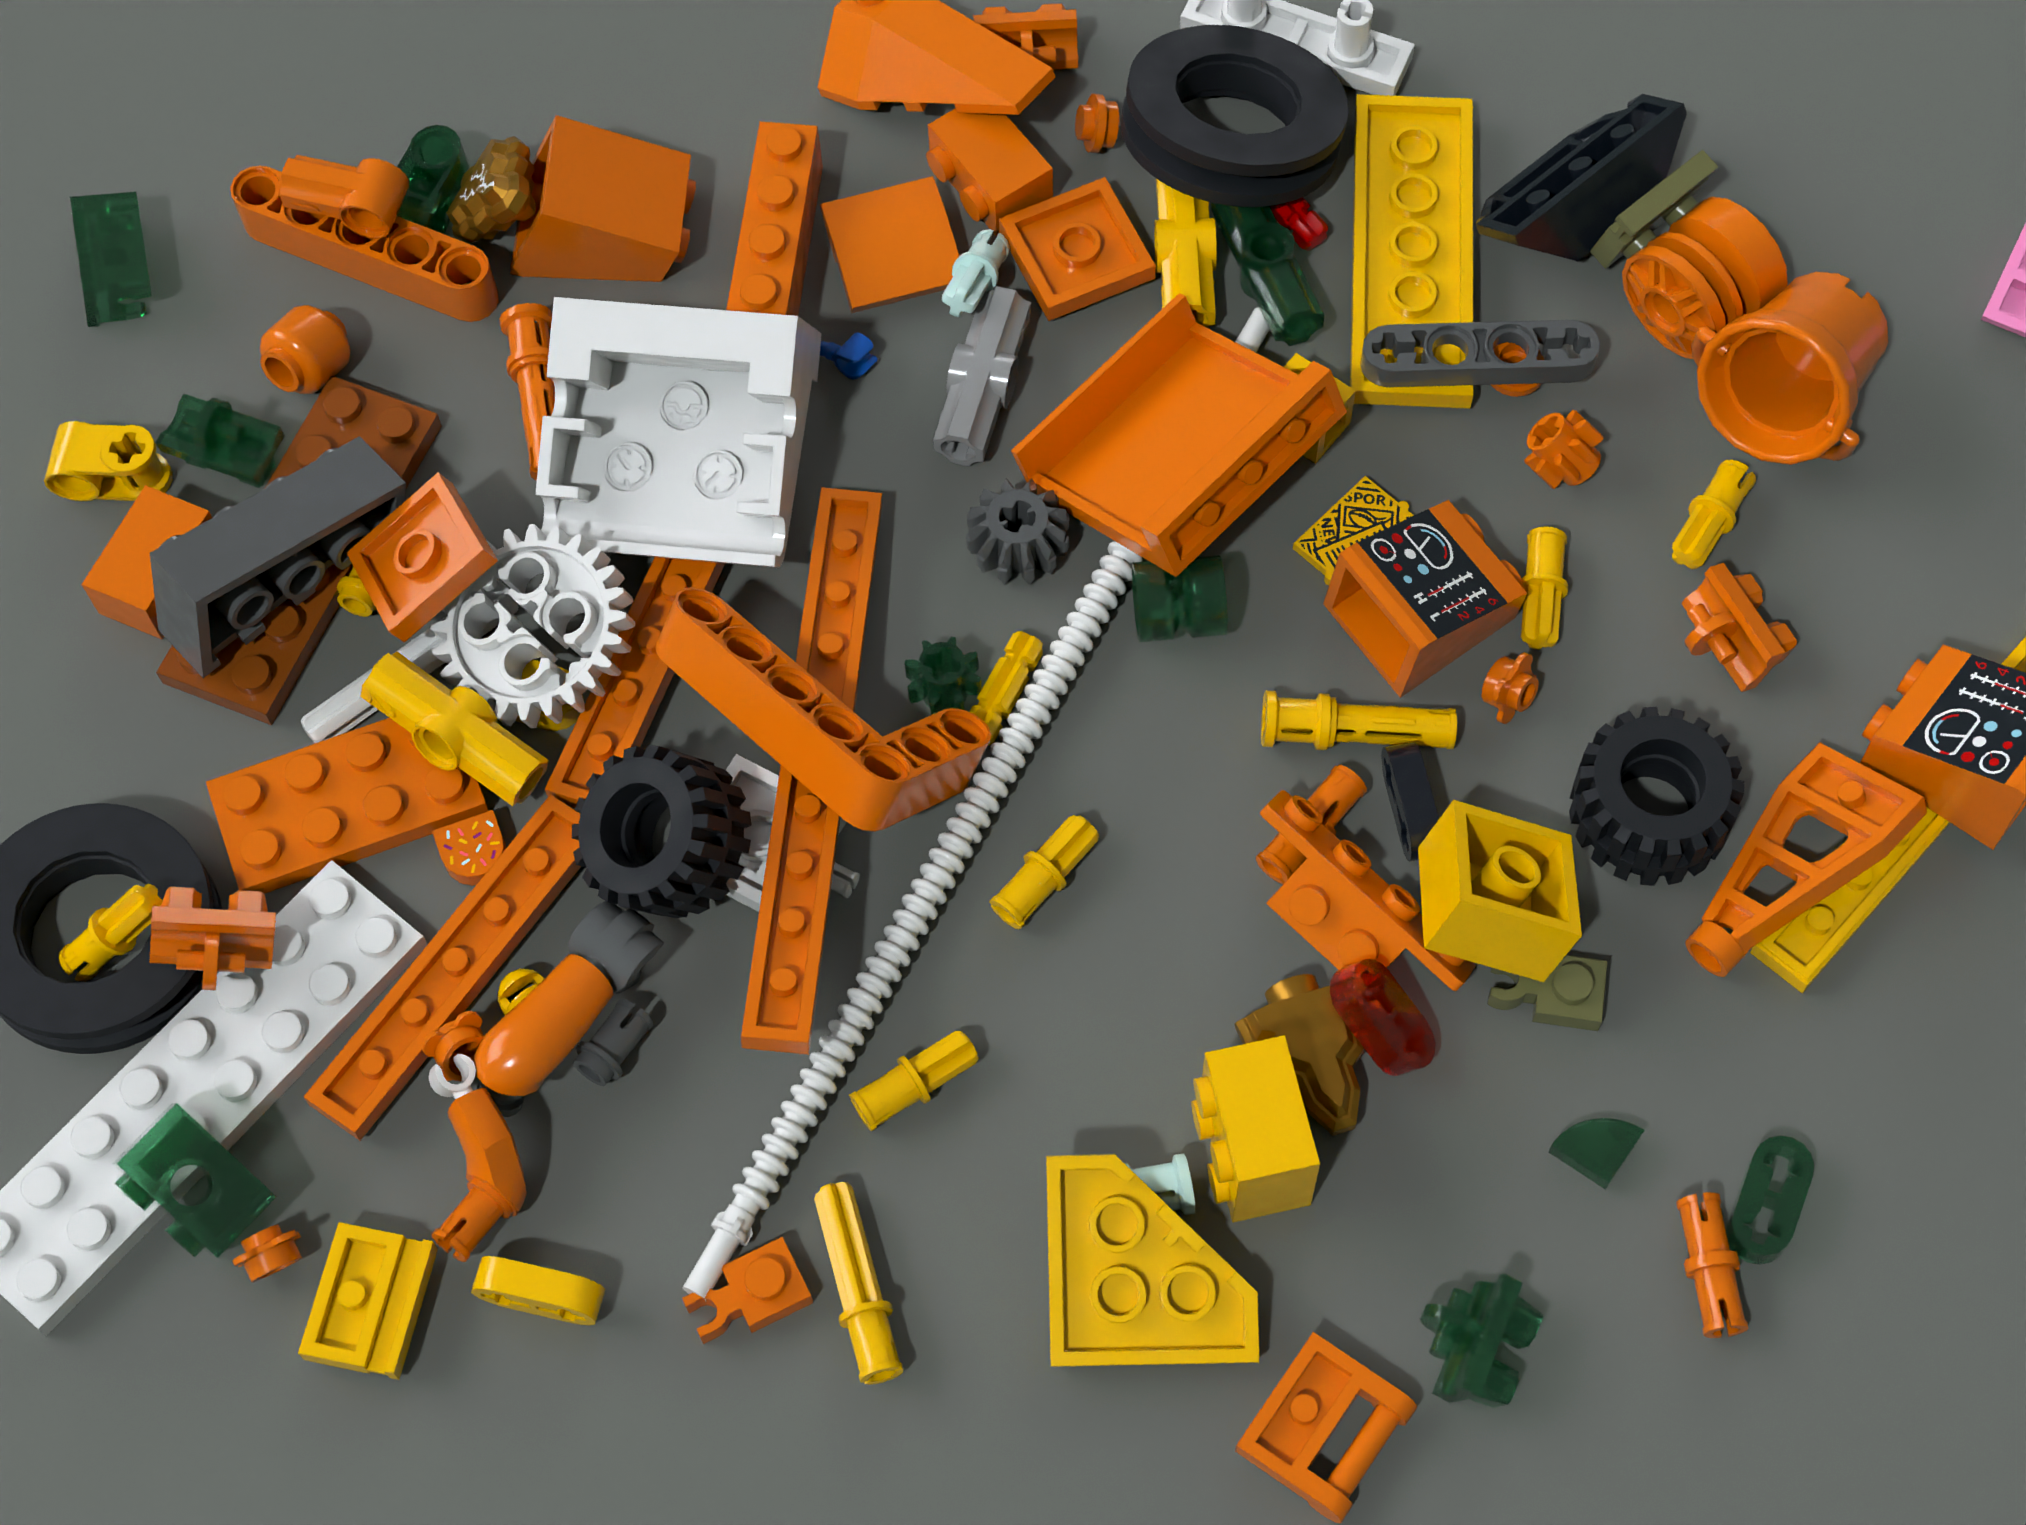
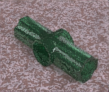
[1211,202,1324,346]

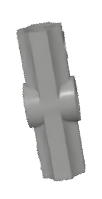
[933,286,1031,466]

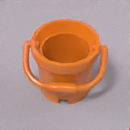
[1691,272,1888,465]

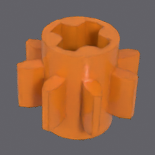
[1524,410,1604,489]

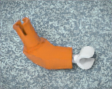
[429,1054,527,1262]

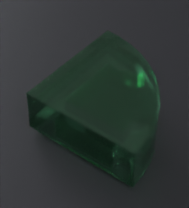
[1549,1118,1645,1190]

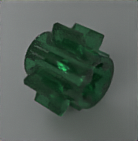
[904,636,982,715]

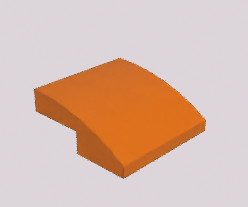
[820,176,959,313]

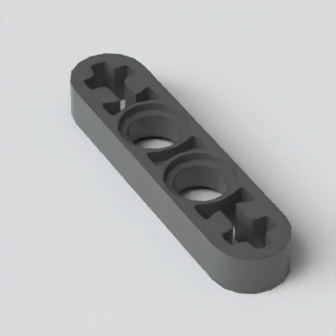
[1360,320,1600,387]

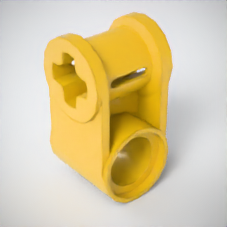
[44,421,173,501]

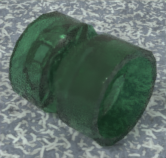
[1132,555,1228,642]

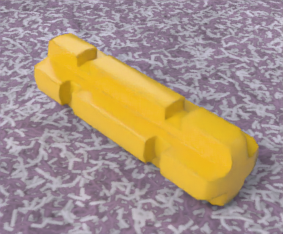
[969,631,1043,746]

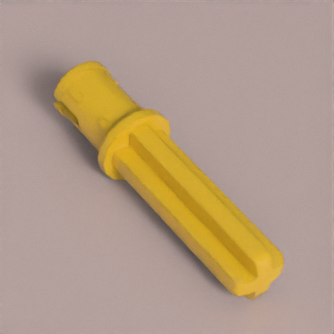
[814,1182,904,1385]

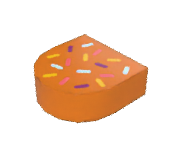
[432,810,506,886]

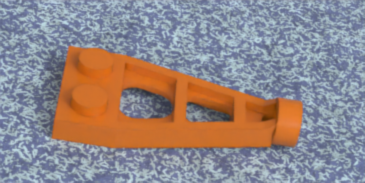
[1685,742,1927,977]

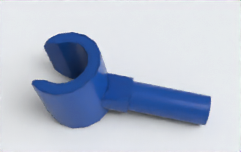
[820,332,878,380]

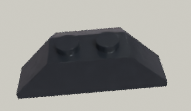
[1476,94,1687,261]

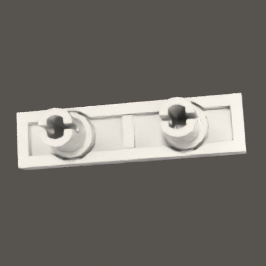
[1180,0,1415,96]

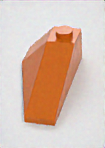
[817,0,1056,115]

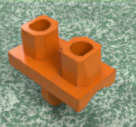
[973,3,1078,70]
[1681,563,1797,692]
[149,887,276,991]

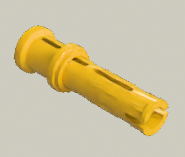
[1261,690,1457,750]

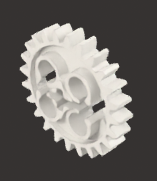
[430,524,635,728]

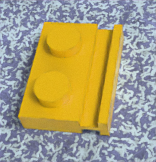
[298,1222,438,1380]

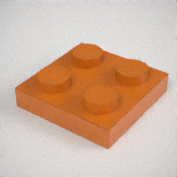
[999,177,1156,321]
[347,472,498,643]

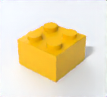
[1418,800,1582,982]
[1191,1035,1320,1223]

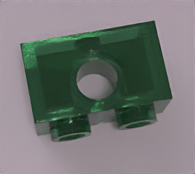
[112,1103,276,1258]

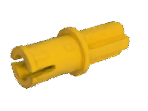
[1672,459,1756,570]
[1521,526,1569,650]
[989,815,1099,930]
[59,884,163,982]
[849,1031,979,1131]

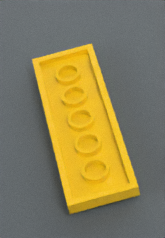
[1350,94,1473,409]

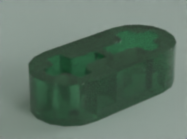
[1726,1135,1814,1265]

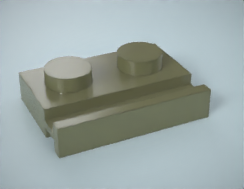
[1590,149,1718,269]

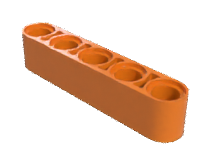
[230,165,499,322]

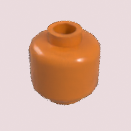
[260,305,351,394]

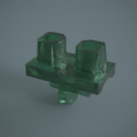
[155,394,285,488]
[1420,1274,1543,1408]

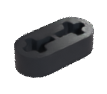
[1381,742,1439,862]

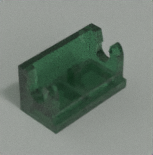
[70,192,151,327]

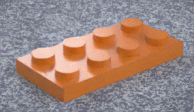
[206,718,489,894]

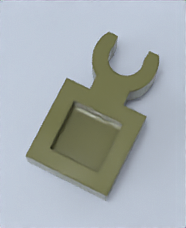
[1487,955,1607,1031]

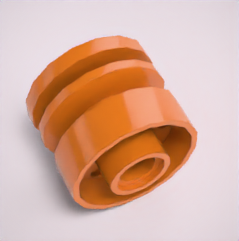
[1622,196,1788,359]

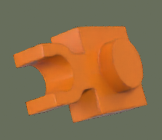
[682,1237,813,1344]

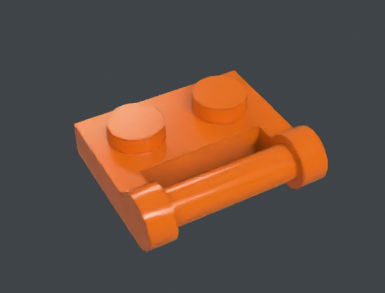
[1235,1332,1417,1524]

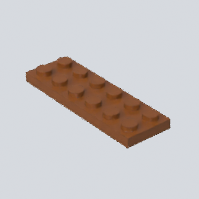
[156,376,442,725]

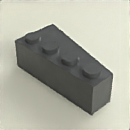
[150,436,406,678]

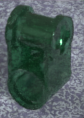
[397,125,470,234]

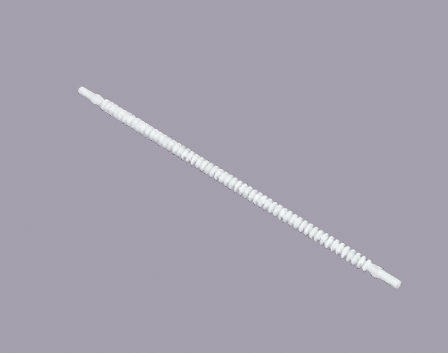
[683,308,1275,1301]

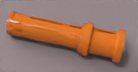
[499,303,555,481]

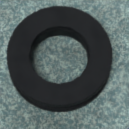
[1120,25,1349,207]
[0,803,222,1054]

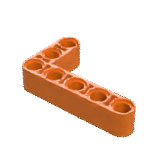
[655,587,991,832]

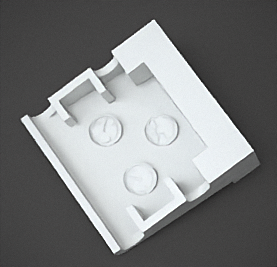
[535,297,821,568]

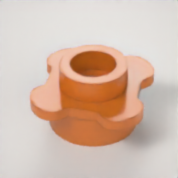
[1482,652,1539,724]
[422,1011,485,1081]
[232,1224,302,1283]

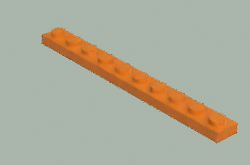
[741,487,882,1055]

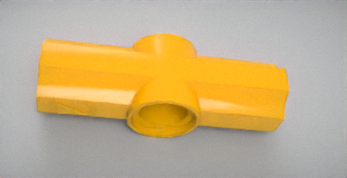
[1154,179,1217,327]
[360,651,549,806]

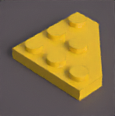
[1046,1154,1259,1366]

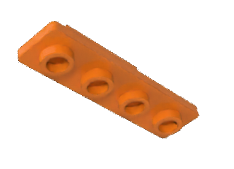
[1260,790,1476,992]

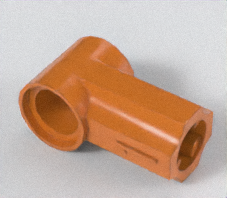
[279,155,409,239]

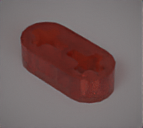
[1330,959,1436,1076]

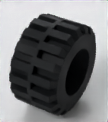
[1569,707,1744,886]
[572,745,752,918]

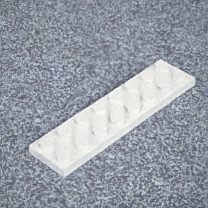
[0,860,428,1336]

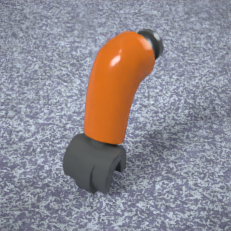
[473,901,664,1117]

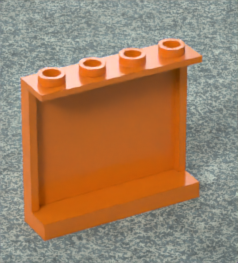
[1011,293,1347,577]

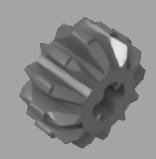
[966,478,1069,585]

